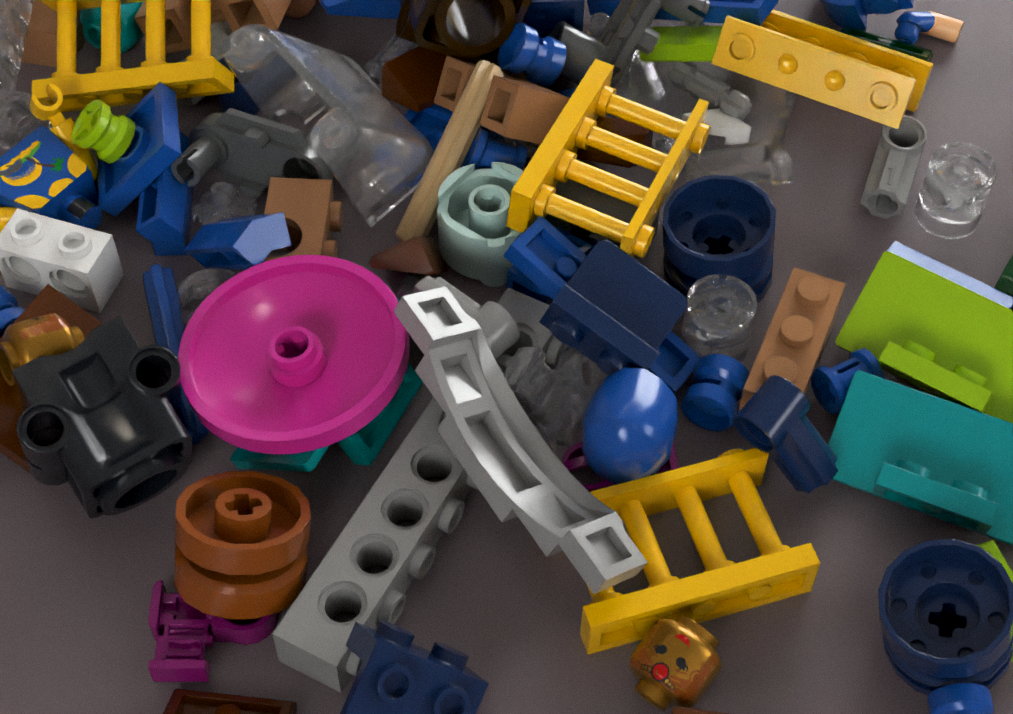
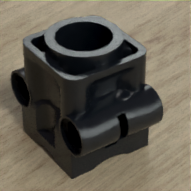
[12,316,192,518]

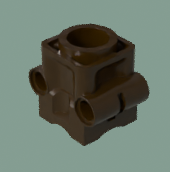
[396,0,532,66]

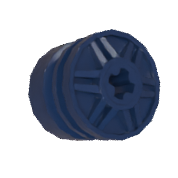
[663,175,776,317]
[878,539,1013,695]

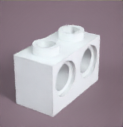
[0,209,124,313]

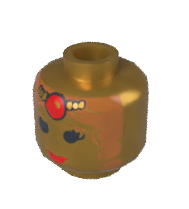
[0,313,85,386]
[629,614,722,711]

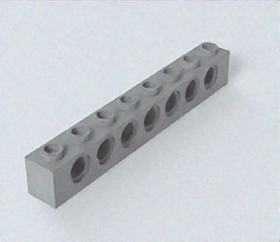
[272,288,568,693]

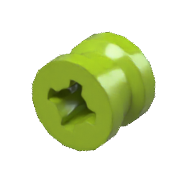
[71,99,136,164]

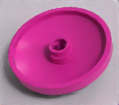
[178,255,410,454]

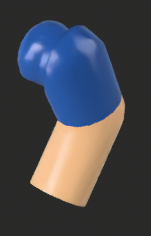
[894,11,964,44]

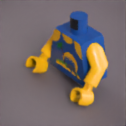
[0,83,103,233]

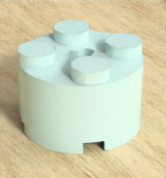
[437,162,540,287]

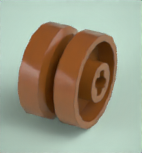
[174,471,311,619]

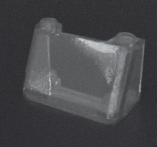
[215,24,434,228]

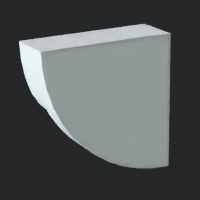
[682,108,752,145]

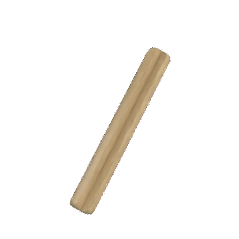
[396,60,504,242]

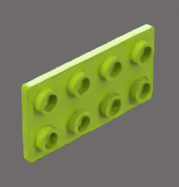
[835,251,1013,423]

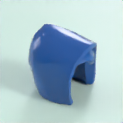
[582,367,678,484]

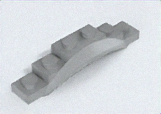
[393,286,648,594]

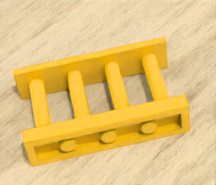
[32,0,234,113]
[711,9,934,129]
[506,58,711,258]
[580,448,820,655]

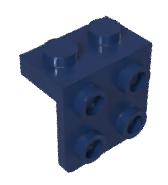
[539,240,688,376]
[340,620,489,714]

